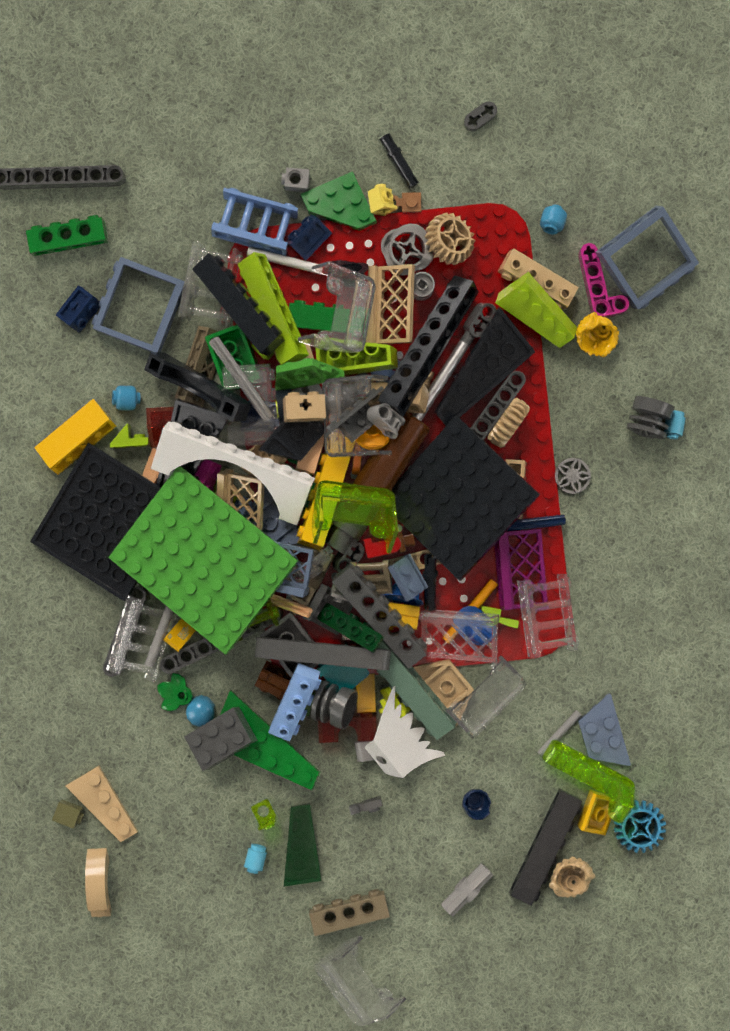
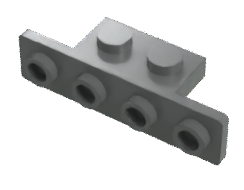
[324,386,384,443]

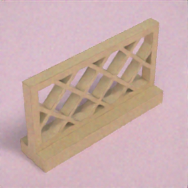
[366,264,415,344]
[217,469,264,531]

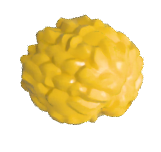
[576,312,619,357]

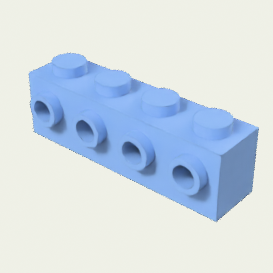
[268,663,321,742]

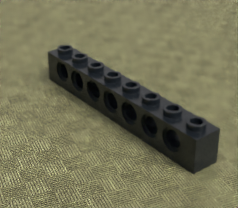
[378,275,479,417]

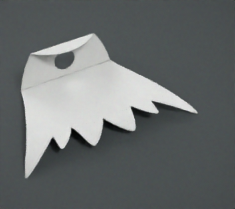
[365,686,445,778]

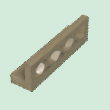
[175,326,218,407]

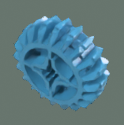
[614,800,666,853]

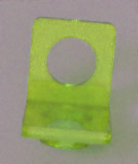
[251,799,277,831]

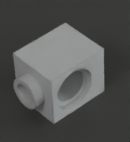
[281,167,310,192]

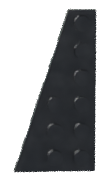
[434,307,535,426]

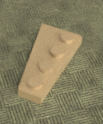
[66,766,138,842]

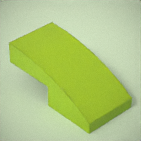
[480,605,519,628]

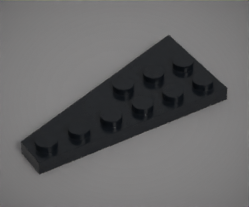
[157,399,228,487]

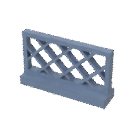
[275,541,315,598]

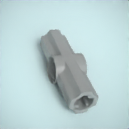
[441,863,493,917]

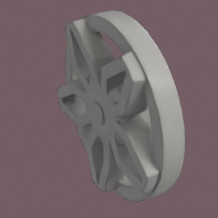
[555,458,591,494]

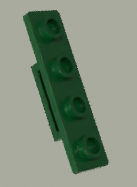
[317,603,384,653]

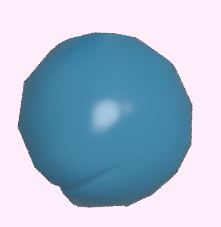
[186,695,215,727]

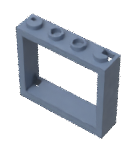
[595,206,699,310]
[92,257,187,352]

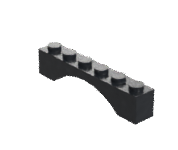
[144,352,252,422]

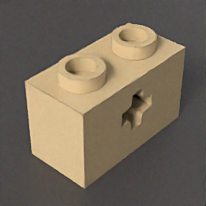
[283,391,326,422]

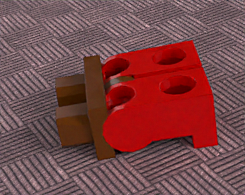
[363,532,415,559]

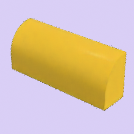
[34,399,117,475]

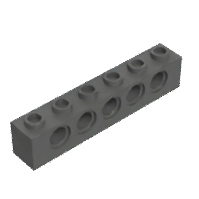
[332,563,427,669]

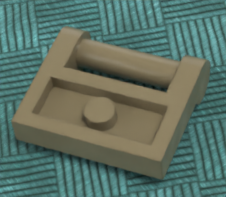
[350,560,393,595]

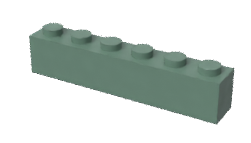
[377,640,457,740]

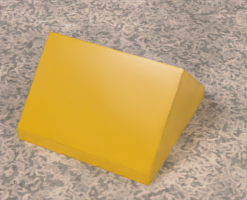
[577,789,618,835]

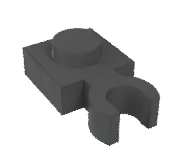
[349,796,383,815]

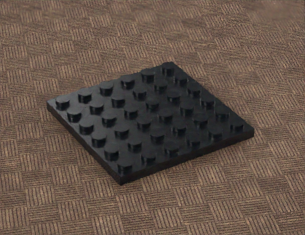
[382,415,540,581]
[30,443,161,601]

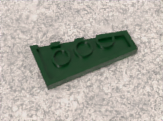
[283,803,322,887]

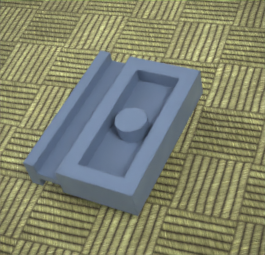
[387,553,428,601]

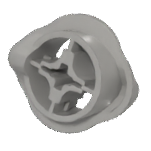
[381,224,434,275]

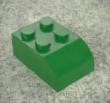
[205,325,264,392]

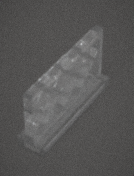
[419,609,499,663]

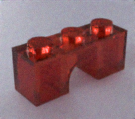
[318,712,377,743]

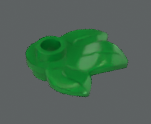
[157,673,193,711]

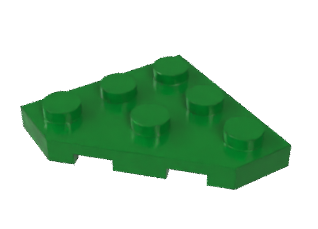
[300,171,376,231]

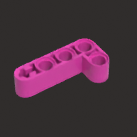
[578,243,629,318]

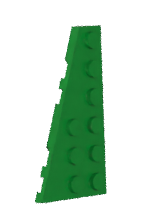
[220,690,320,790]

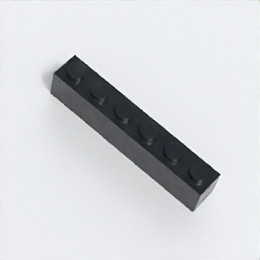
[192,253,285,356]
[509,788,583,906]

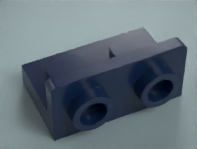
[286,215,332,261]
[56,285,100,333]

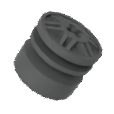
[626,396,675,439]
[311,681,358,730]

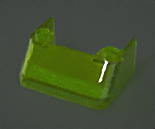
[312,480,398,553]

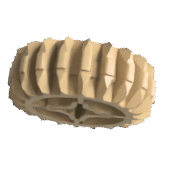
[425,213,475,265]
[488,398,530,448]

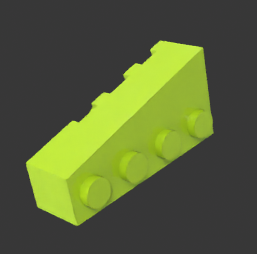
[496,272,577,348]
[315,336,398,375]

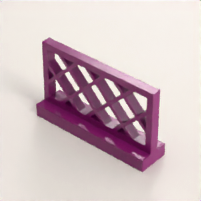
[494,529,548,610]

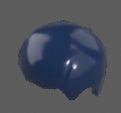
[462,789,491,820]

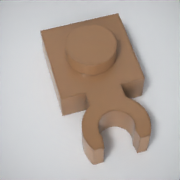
[393,192,421,212]

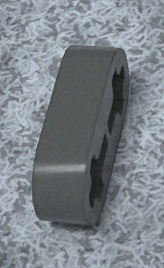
[464,101,497,132]

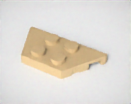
[413,659,474,727]

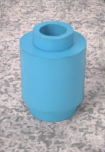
[664,410,686,440]
[244,844,267,874]

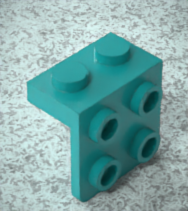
[316,644,369,690]

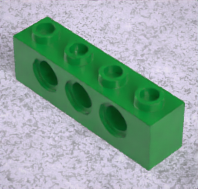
[26,215,108,256]

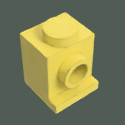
[367,184,398,216]

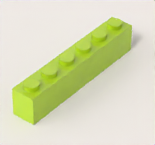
[238,252,309,365]

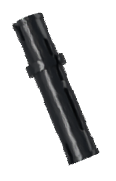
[379,133,419,189]
[423,553,438,611]

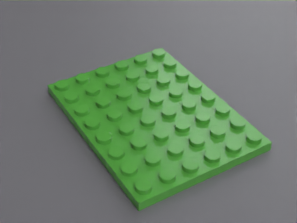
[108,466,299,655]

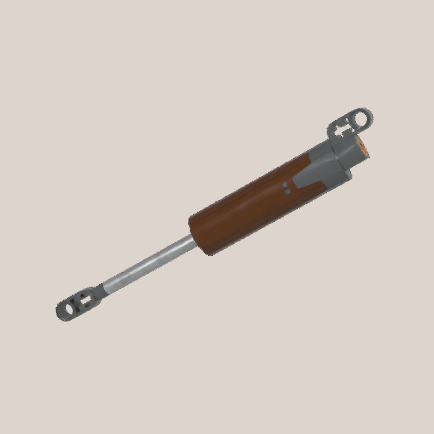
[325,303,496,573]

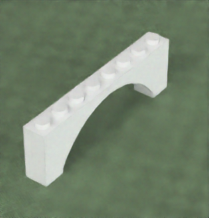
[151,421,315,525]

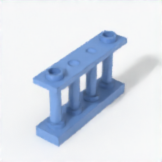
[211,188,298,256]

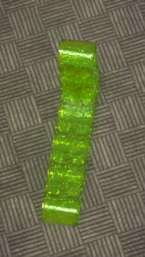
[542,740,635,823]

